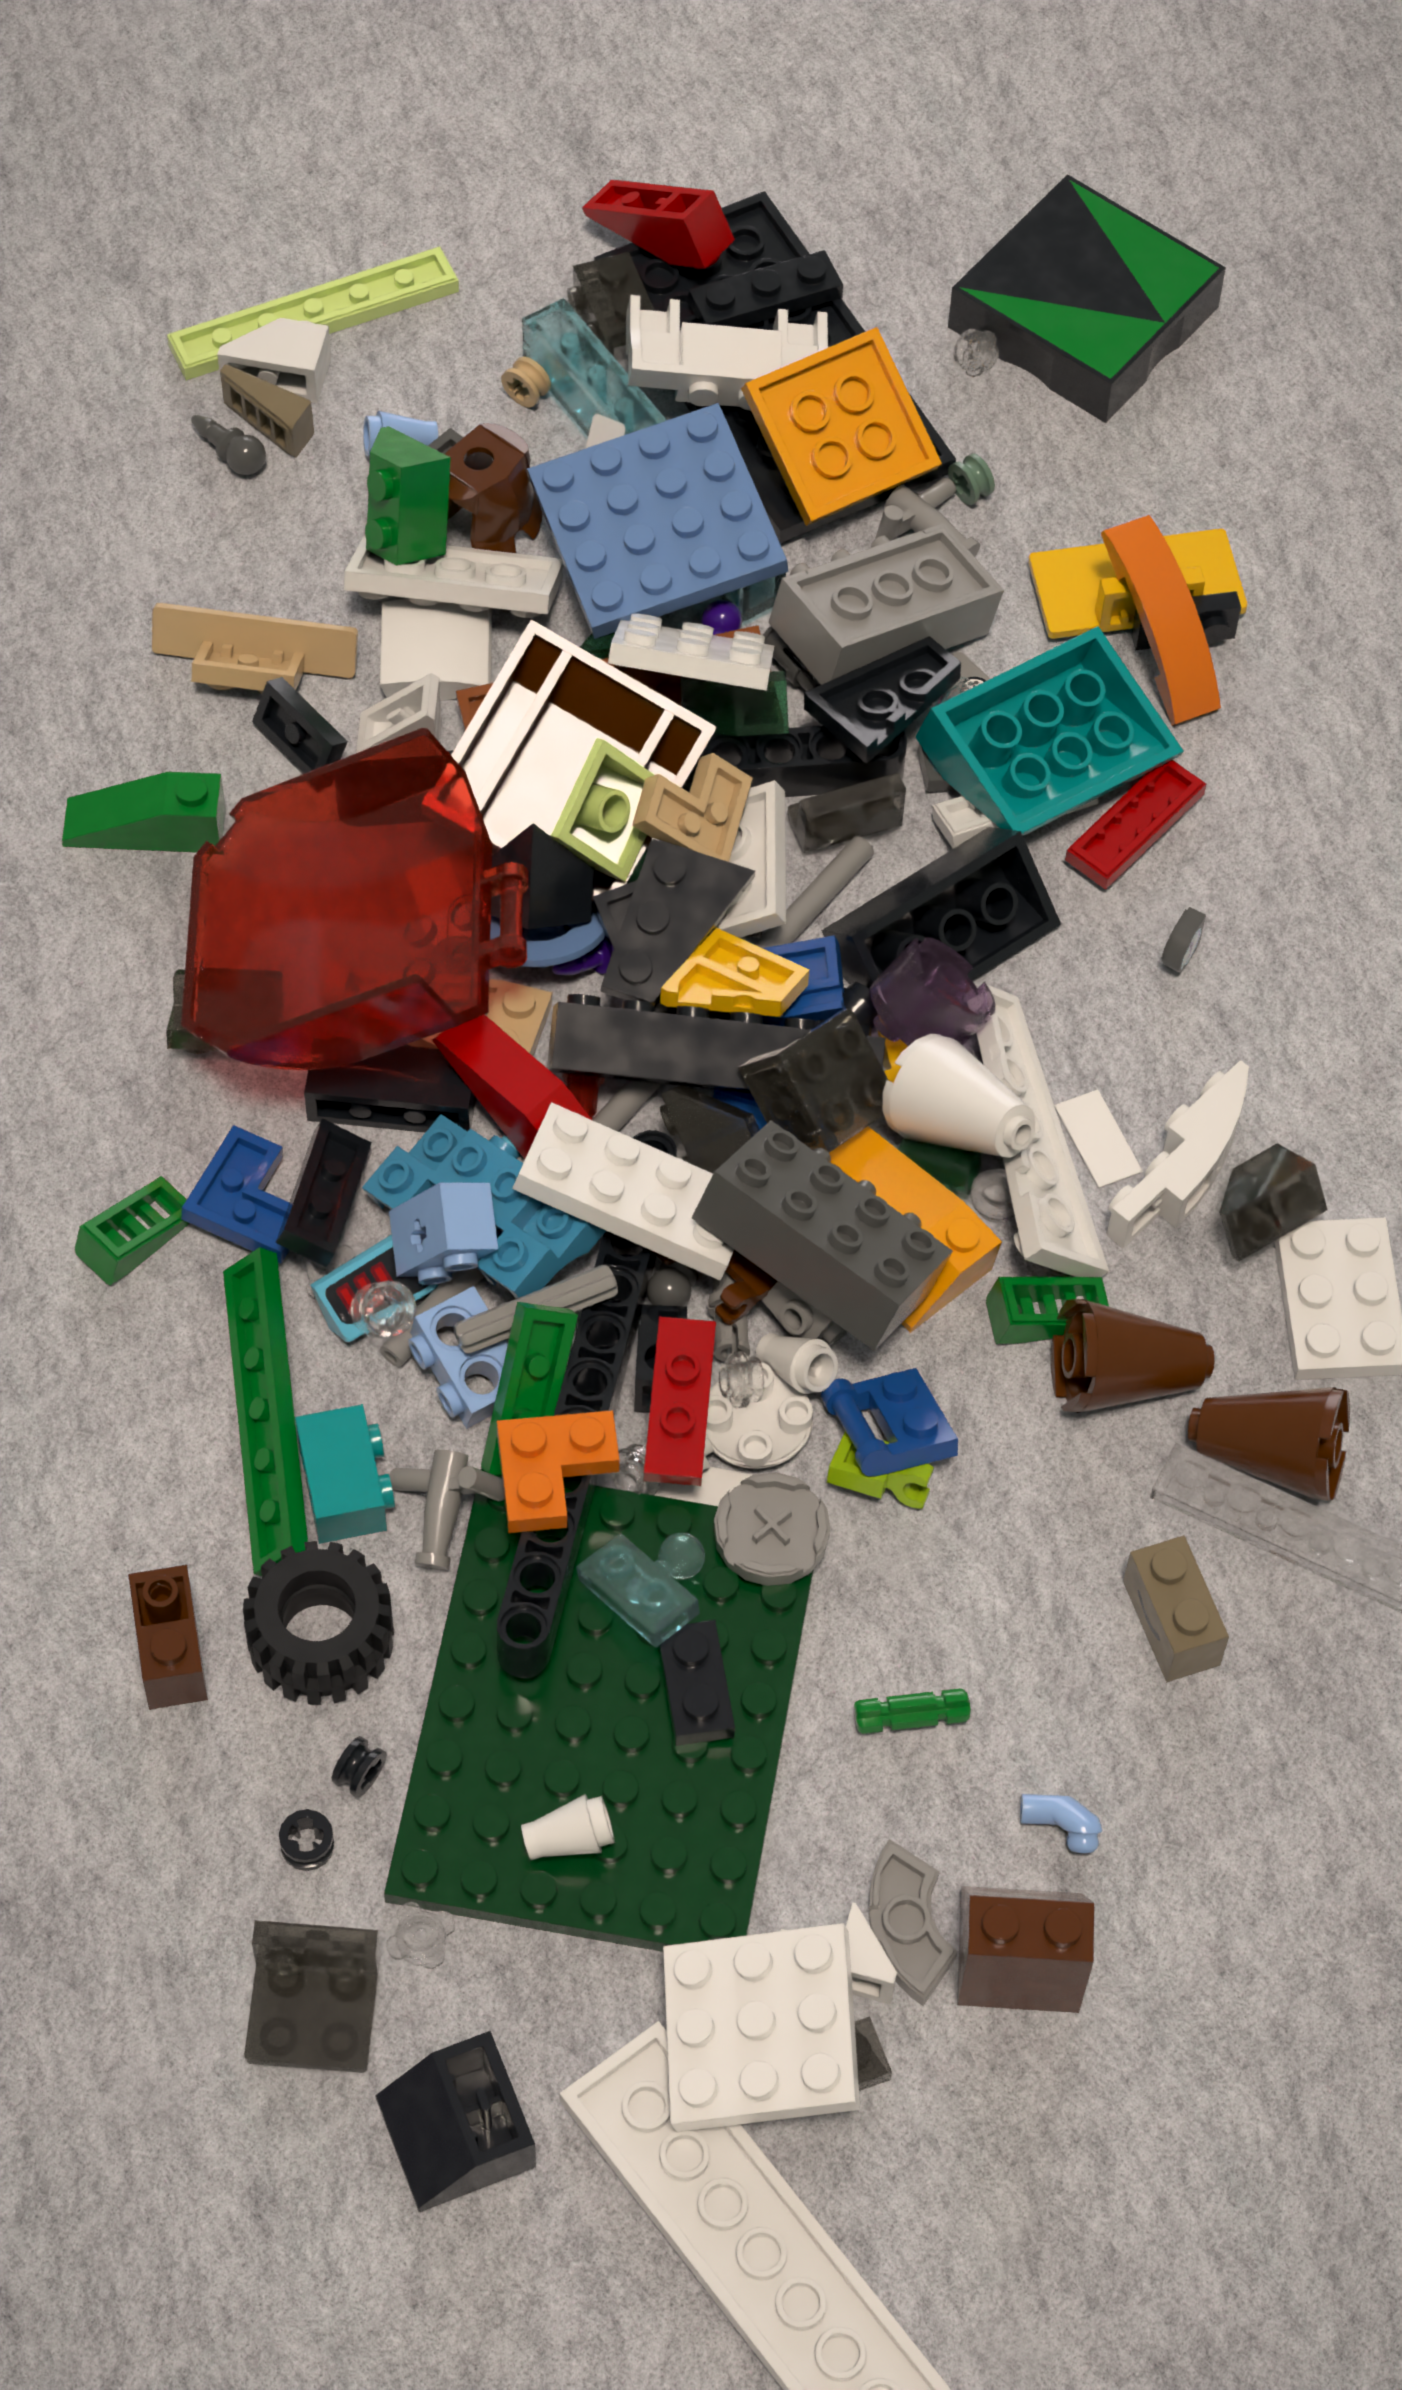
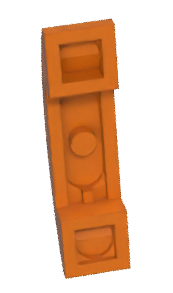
[1101,515,1221,726]

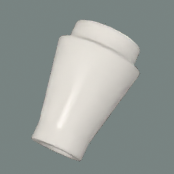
[756,1333,838,1394]
[521,1794,615,1860]

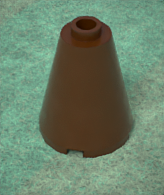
[1051,1299,1215,1413]
[1188,1387,1350,1501]

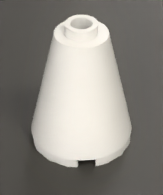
[882,1033,1035,1158]

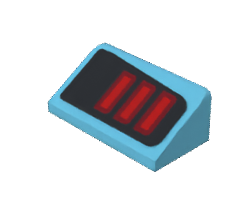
[310,1234,439,1342]

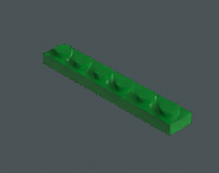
[223,1247,308,1576]

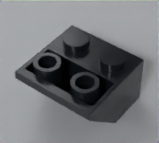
[375,2031,536,2212]

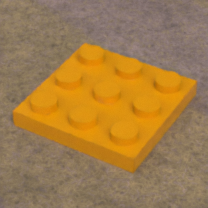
[741,327,942,526]

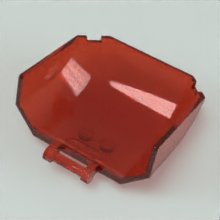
[181,728,529,1070]

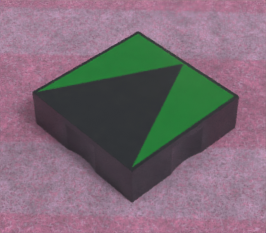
[948,174,1226,423]

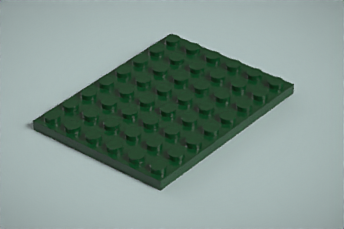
[384,1468,814,1952]

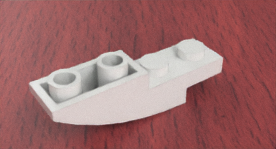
[1107,1060,1249,1249]

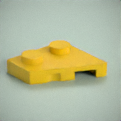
[660,927,809,1017]

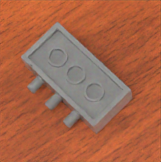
[768,523,1004,685]

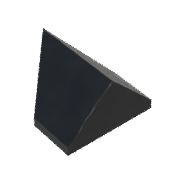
[485,823,595,929]

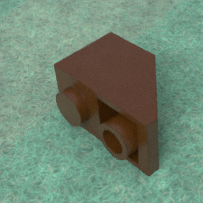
[128,1565,208,1710]

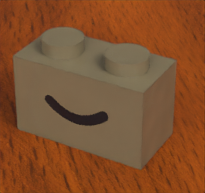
[1123,1535,1229,1683]

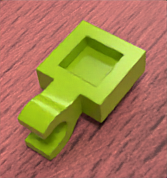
[827,1431,934,1508]

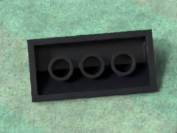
[821,827,1061,1028]

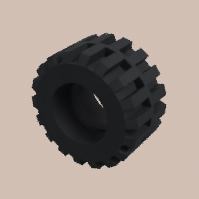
[243,1541,394,1705]

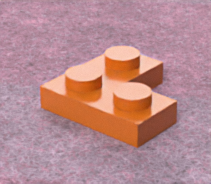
[497,1410,620,1533]

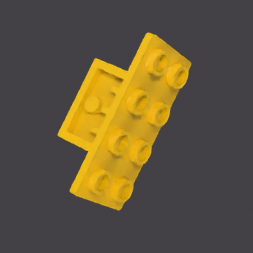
[1028,528,1248,639]

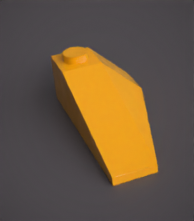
[804,1109,1002,1333]

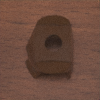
[445,423,543,553]

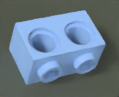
[408,1286,508,1429]

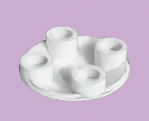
[706,1362,813,1469]

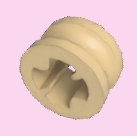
[501,356,551,408]

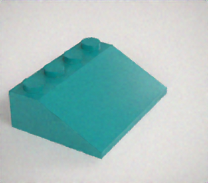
[915,626,1184,836]

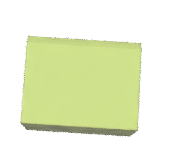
[550,738,654,882]

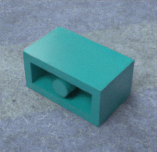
[295,1404,395,1544]

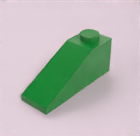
[62,771,226,854]

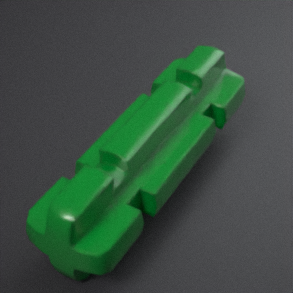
[854,1688,971,1734]

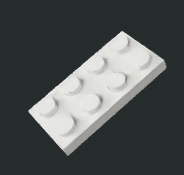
[344,536,564,618]
[512,1102,734,1281]

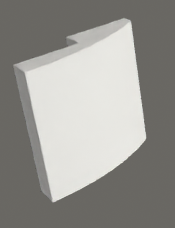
[380,599,492,701]

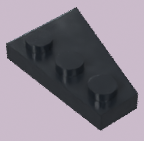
[804,636,961,764]
[601,837,755,1005]

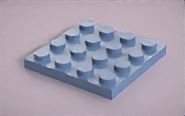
[527,403,789,639]

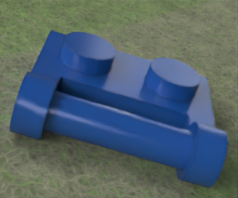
[821,1368,958,1477]

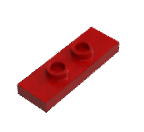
[1065,760,1207,890]
[643,1316,716,1486]

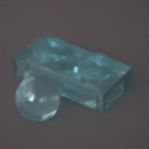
[576,1532,705,1648]

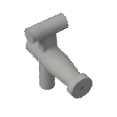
[875,477,980,557]
[390,1450,504,1571]

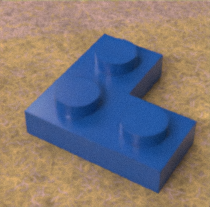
[181,1125,289,1264]

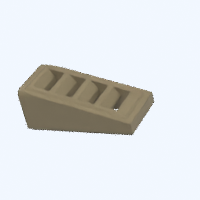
[220,364,314,457]

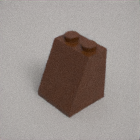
[957,1886,1094,2013]

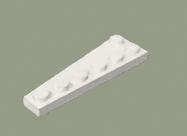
[969,983,1109,1277]

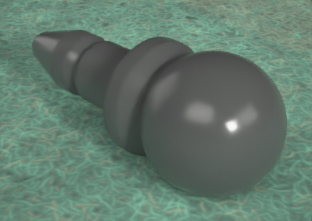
[191,415,266,475]
[647,1261,698,1306]

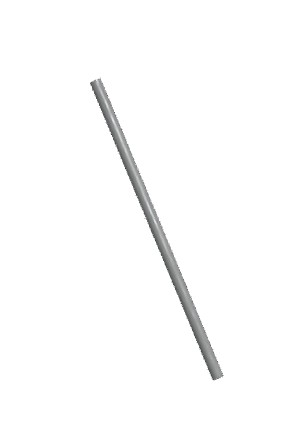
[380,836,874,1367]

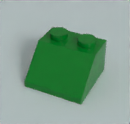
[365,426,451,566]

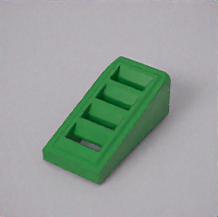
[74,1176,190,1286]
[986,1277,1109,1344]

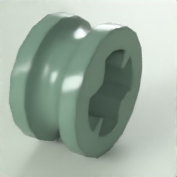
[948,453,995,505]

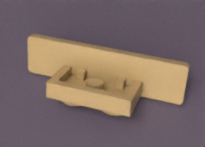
[152,603,358,694]

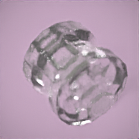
[350,1280,417,1338]

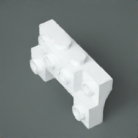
[626,295,828,411]

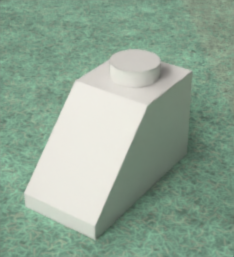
[217,318,331,403]

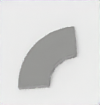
[868,1839,958,2006]

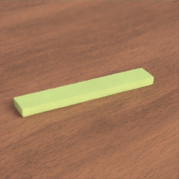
[167,246,459,380]

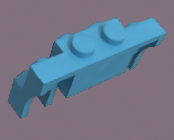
[362,1114,606,1299]

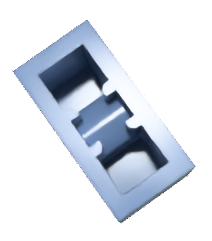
[389,1183,498,1285]

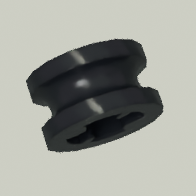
[331,1736,387,1797]
[279,1809,334,1871]

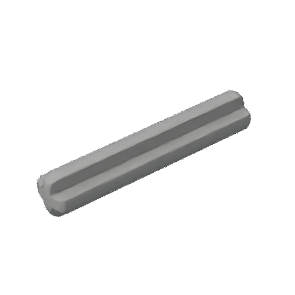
[454,1265,618,1354]

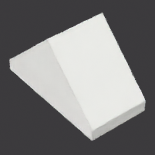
[356,673,441,757]

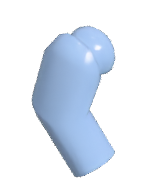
[1020,1794,1102,1853]

